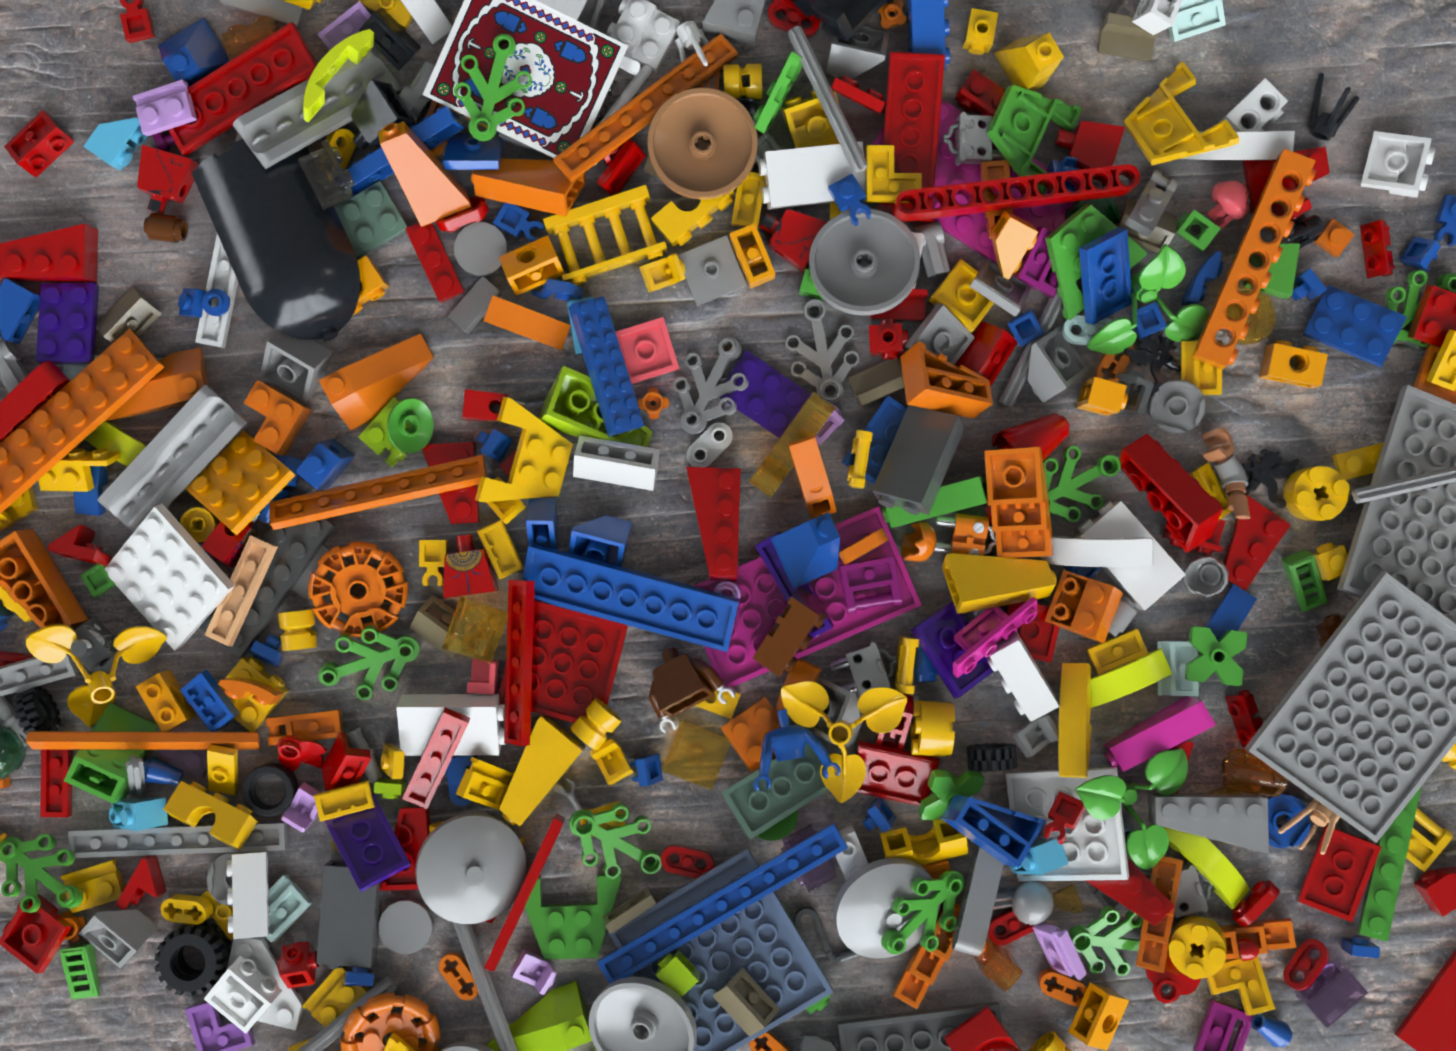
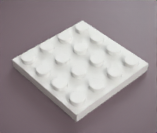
[105,503,235,651]
[1006,767,1129,882]

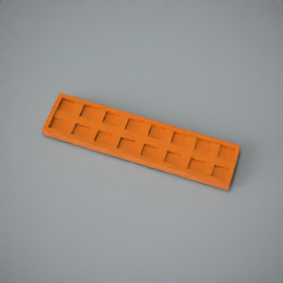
[0,328,164,514]

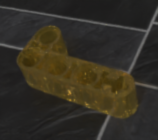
[749,392,836,498]

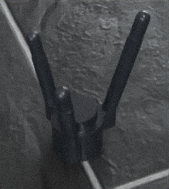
[1307,73,1359,141]
[1286,214,1324,250]

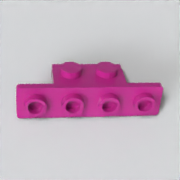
[953,597,1038,678]

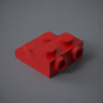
[0,894,72,974]

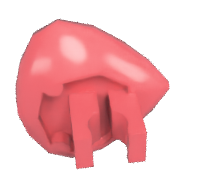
[1207,180,1250,230]

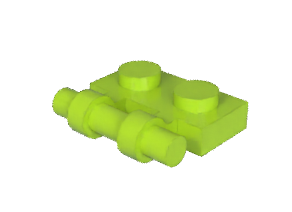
[358,397,407,468]

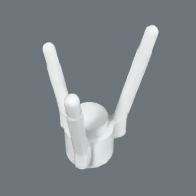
[675,21,709,66]

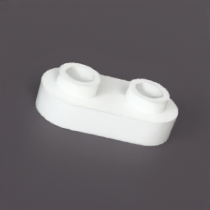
[687,423,733,467]

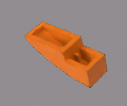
[483,295,571,351]

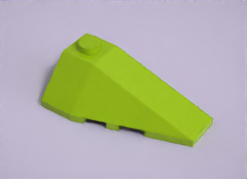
[538,365,653,447]
[486,980,592,1051]

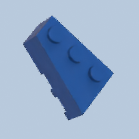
[906,0,950,70]
[941,795,1046,868]

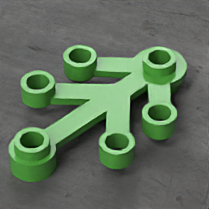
[454,34,533,141]
[1385,270,1456,347]
[1043,446,1121,522]
[318,625,420,700]
[569,803,662,879]
[0,834,83,913]
[881,870,964,954]
[1068,906,1144,977]

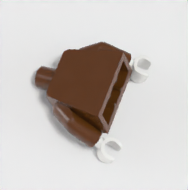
[649,647,736,733]

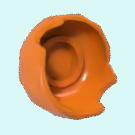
[901,520,937,562]

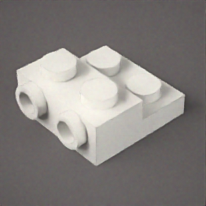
[606,0,681,72]
[1361,131,1436,198]
[204,955,282,1033]

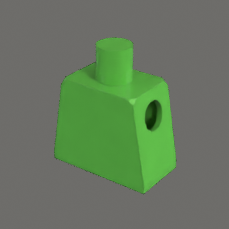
[1231,243,1300,299]

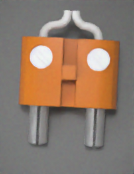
[934,513,996,556]

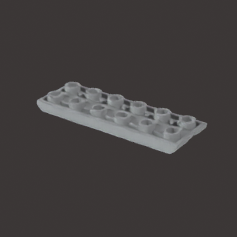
[233,48,403,169]
[97,384,248,533]

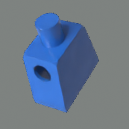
[296,439,355,491]

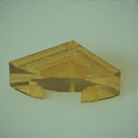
[1053,884,1085,913]

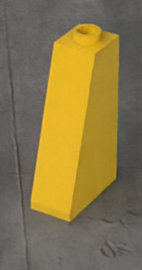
[994,32,1064,92]
[941,553,1057,614]
[499,715,585,826]

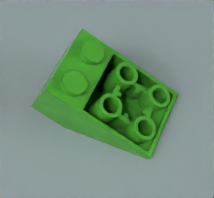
[64,703,159,804]

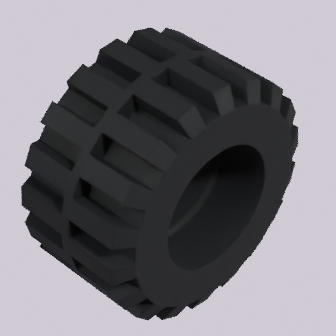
[154,921,232,997]

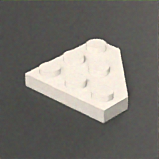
[217,937,305,1031]

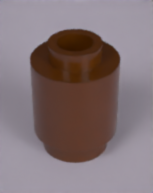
[144,213,188,243]

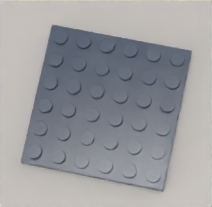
[608,847,834,1051]

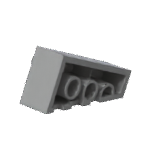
[703,0,767,46]
[1148,794,1269,854]

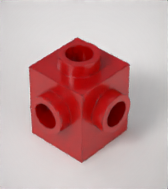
[869,319,909,360]
[277,941,320,989]

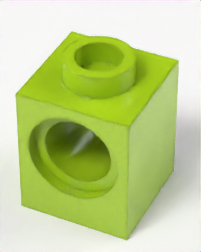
[656,949,701,997]

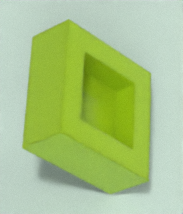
[374,778,407,799]

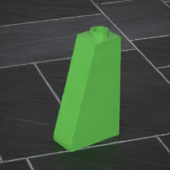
[882,475,988,528]

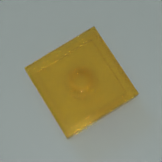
[662,720,730,791]

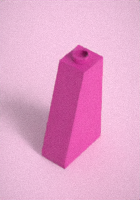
[1103,696,1216,772]

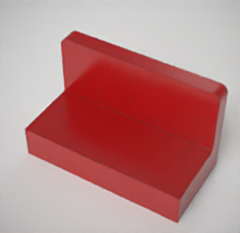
[870,289,928,322]
[955,322,1018,387]
[321,732,372,791]

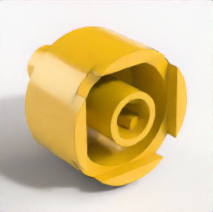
[1282,466,1350,521]
[909,700,955,757]
[1169,915,1226,979]

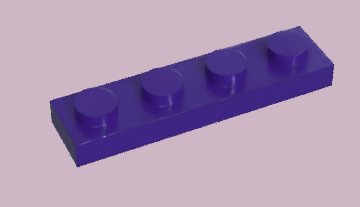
[755,531,834,638]

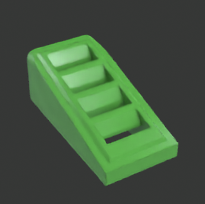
[1281,550,1328,612]
[60,942,100,999]

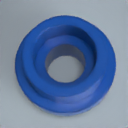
[202,289,230,316]

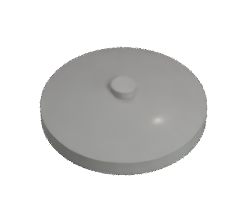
[809,209,920,316]
[415,813,526,924]
[833,858,940,959]
[589,977,697,1051]

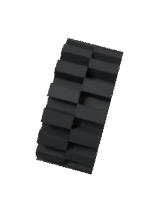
[12,686,61,735]
[967,743,1018,772]

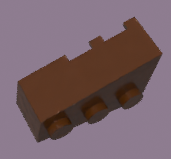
[753,587,829,677]

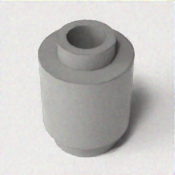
[1108,596,1137,637]

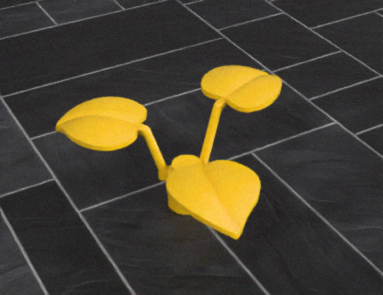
[26,624,167,728]
[781,681,907,803]

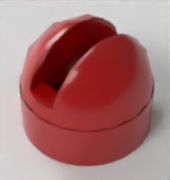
[1237,938,1259,961]

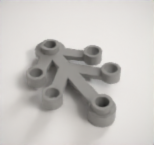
[785,299,859,404]
[673,337,749,434]

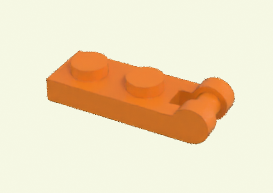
[265,709,344,745]

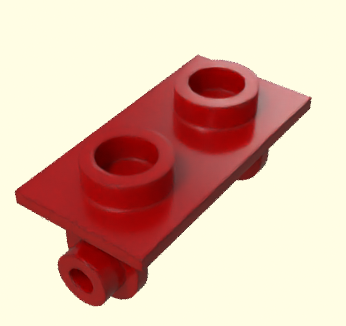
[1360,219,1395,279]
[1225,690,1263,747]

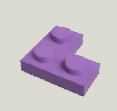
[185,1001,256,1051]

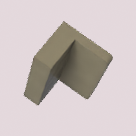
[1098,13,1161,62]
[1116,198,1177,253]
[97,286,162,343]
[848,359,904,408]
[410,595,476,659]
[603,886,658,934]
[713,968,780,1036]

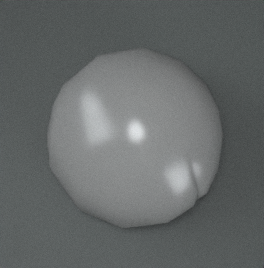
[1184,556,1229,597]
[1011,881,1054,925]

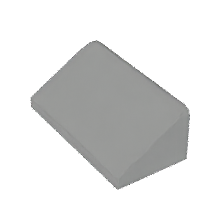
[447,276,503,334]

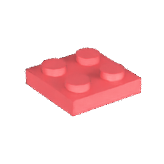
[616,317,680,384]

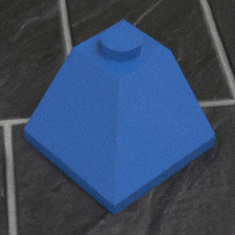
[158,17,231,86]
[771,512,840,589]
[568,515,632,567]

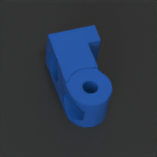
[446,755,476,806]

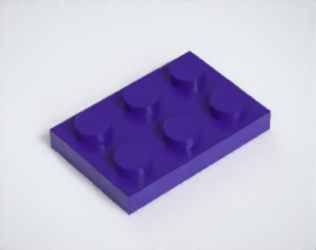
[36,283,99,364]
[719,350,813,440]
[911,601,994,699]
[324,794,411,893]

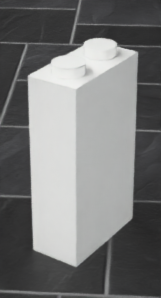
[758,142,865,210]
[1075,501,1186,611]
[396,694,506,756]

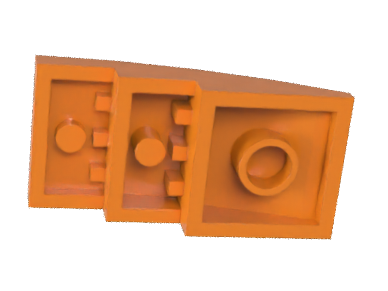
[984,447,1054,558]

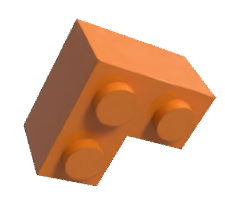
[244,380,312,456]

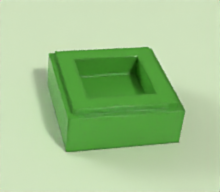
[80,564,116,598]

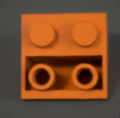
[1045,570,1123,643]

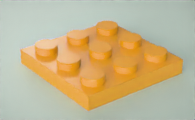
[185,430,295,535]

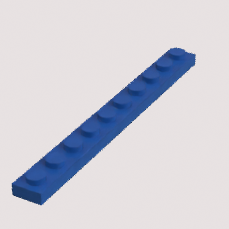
[597,822,848,984]

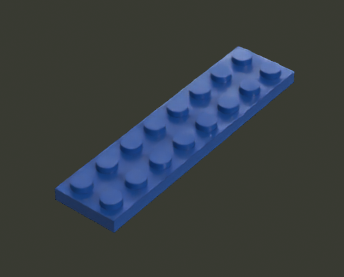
[522,543,740,652]

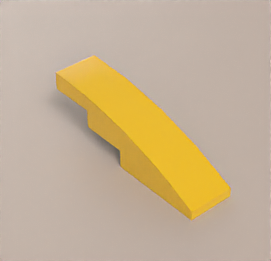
[1058,663,1092,778]

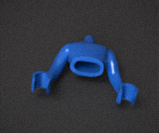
[753,709,841,791]

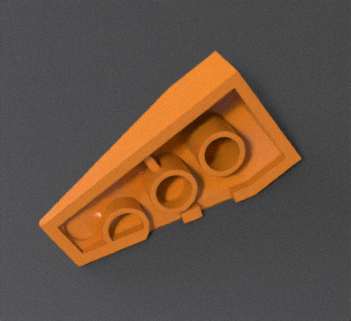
[319,333,434,431]
[104,347,210,422]

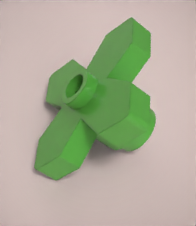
[1185,626,1247,686]
[918,770,985,820]

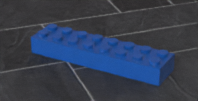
[333,106,465,197]
[568,296,645,437]

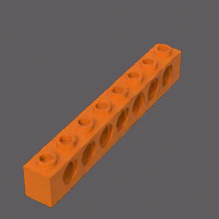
[1191,149,1316,370]

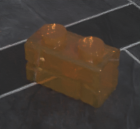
[221,16,281,61]
[1222,749,1287,797]
[974,938,1023,992]

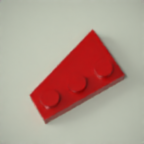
[1242,146,1330,214]
[422,442,480,524]
[1223,494,1291,591]
[380,806,431,891]

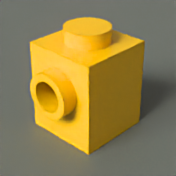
[962,8,998,55]
[1312,542,1348,581]

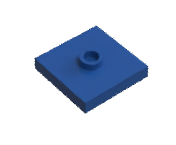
[443,133,505,170]

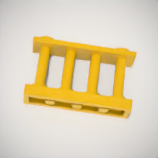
[543,185,668,286]

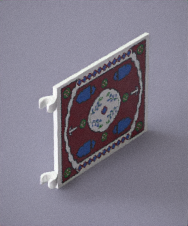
[422,0,640,166]

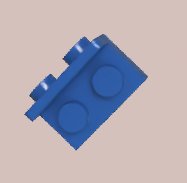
[180,670,240,732]

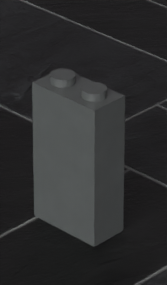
[872,405,965,515]
[316,860,382,969]

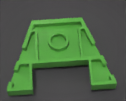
[753,51,803,133]
[986,85,1082,195]
[1045,204,1148,320]
[524,873,622,960]

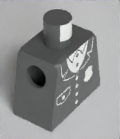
[70,617,123,672]

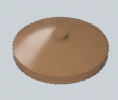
[648,88,758,200]

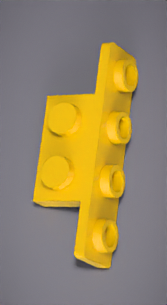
[38,448,121,492]

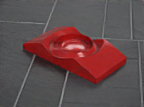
[944,1005,1022,1051]

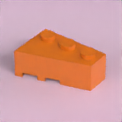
[900,341,993,419]

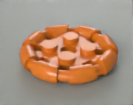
[308,541,408,638]
[340,992,441,1051]

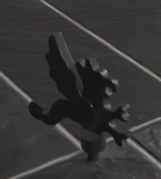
[1123,333,1181,393]
[1242,449,1299,508]

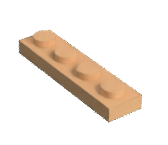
[205,535,278,647]

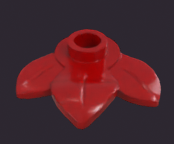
[277,735,327,772]
[1146,953,1201,1004]

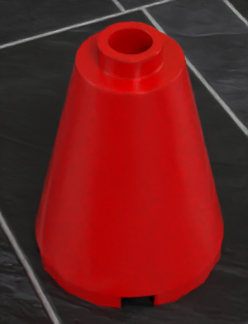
[992,413,1070,461]

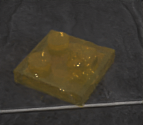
[442,596,508,664]

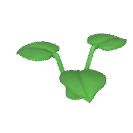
[1087,244,1210,355]
[1075,748,1188,870]

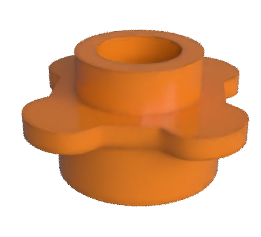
[877,0,907,29]
[637,387,670,420]
[60,911,87,942]

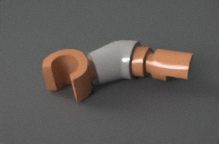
[1202,428,1250,519]

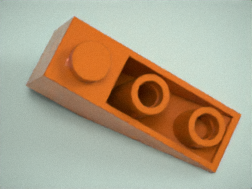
[788,435,837,520]

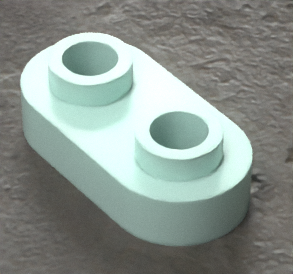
[1062,315,1112,345]

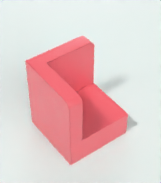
[467,658,500,695]

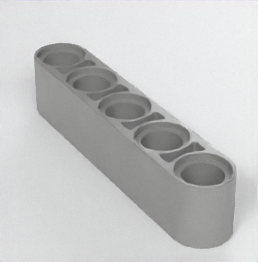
[952,844,1004,957]

